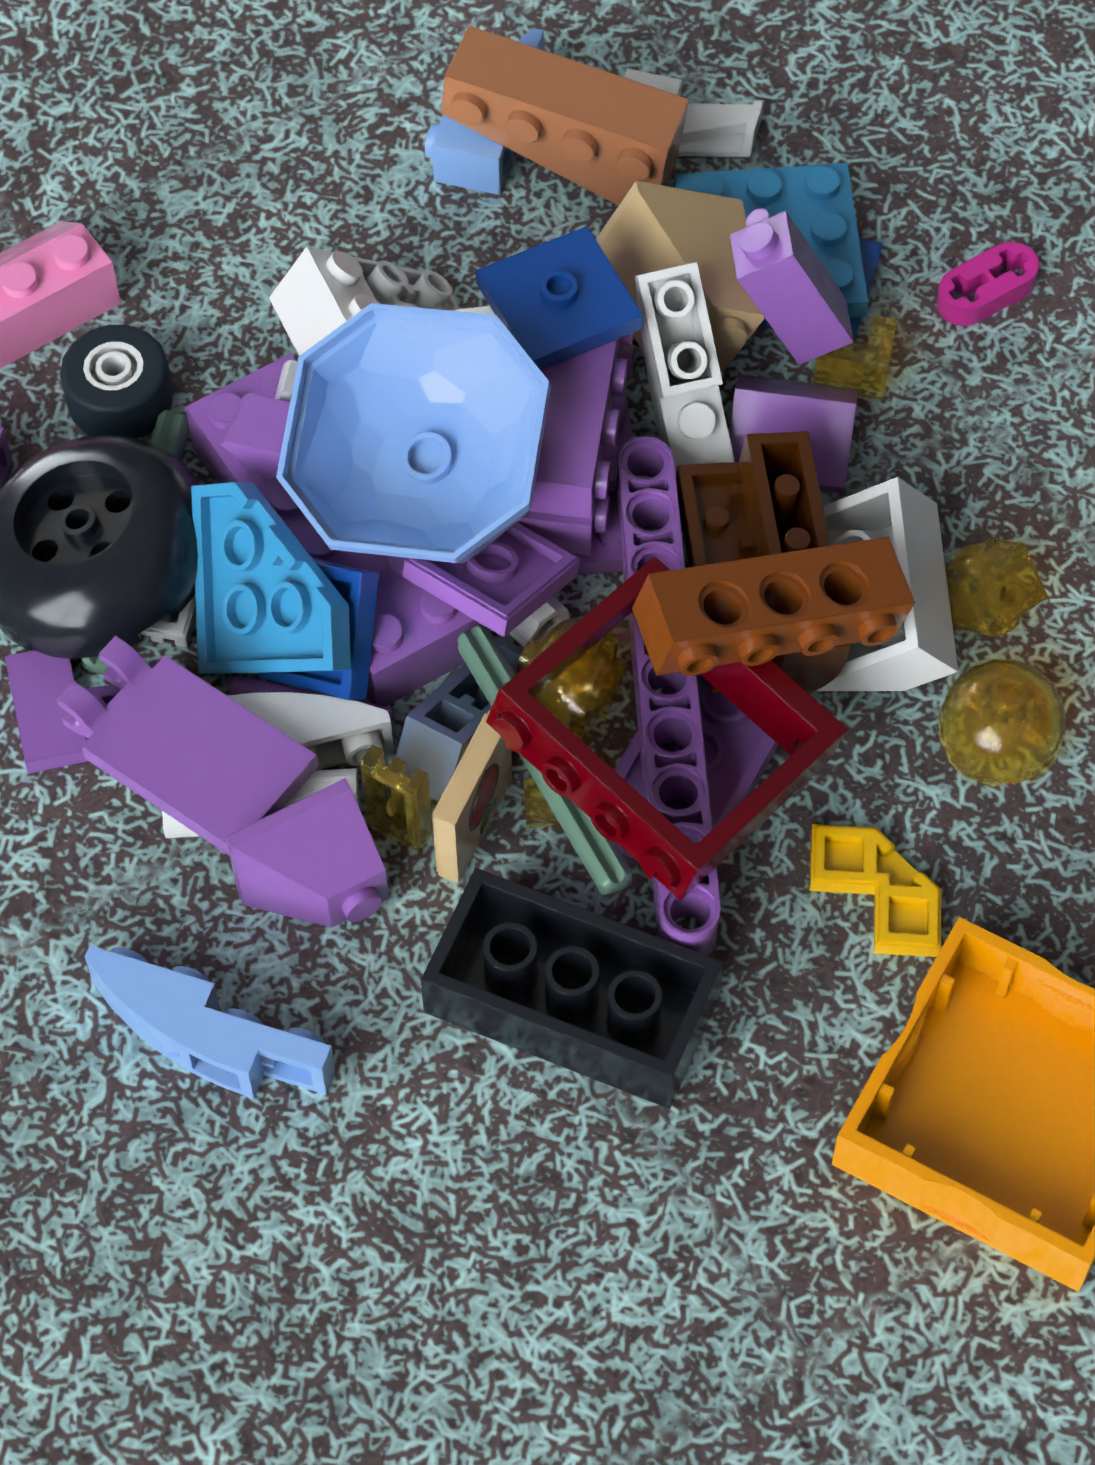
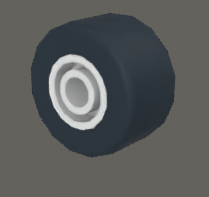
[60,325,173,438]

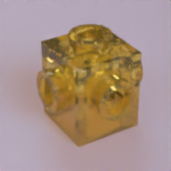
[945,537,1048,637]

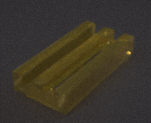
[360,744,433,851]

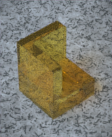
[813,315,897,400]

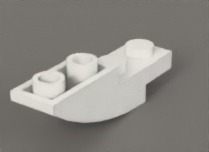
[635,262,735,512]
[228,692,394,771]

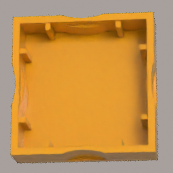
[832,917,1095,1292]

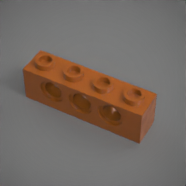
[632,537,915,676]

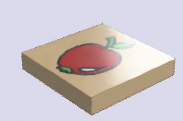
[432,710,512,884]

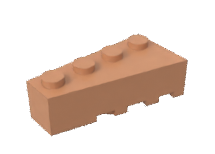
[441,25,690,206]

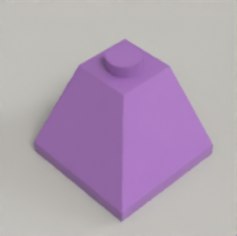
[226,778,389,927]

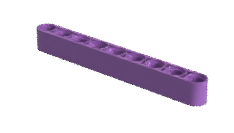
[616,436,721,956]

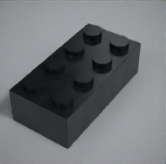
[421,867,723,1109]

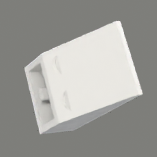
[269,247,460,356]

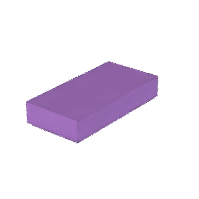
[5,650,88,774]

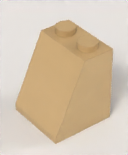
[596,181,765,374]

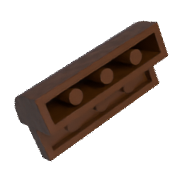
[675,431,851,693]

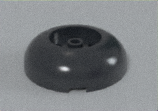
[0,435,200,659]

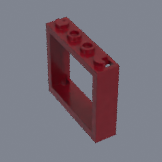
[486,556,848,901]

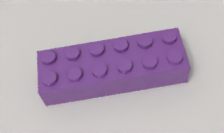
[185,353,482,706]

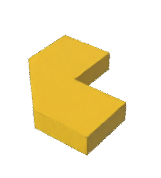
[809,824,941,957]

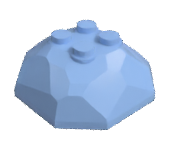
[276,303,551,563]

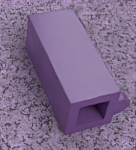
[730,208,854,365]

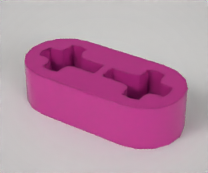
[936,242,1039,326]

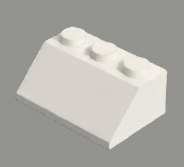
[816,477,958,691]

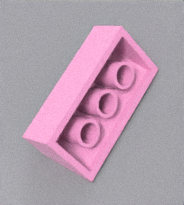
[0,221,121,369]

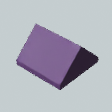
[729,374,858,493]

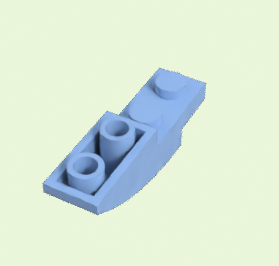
[85,945,335,1099]

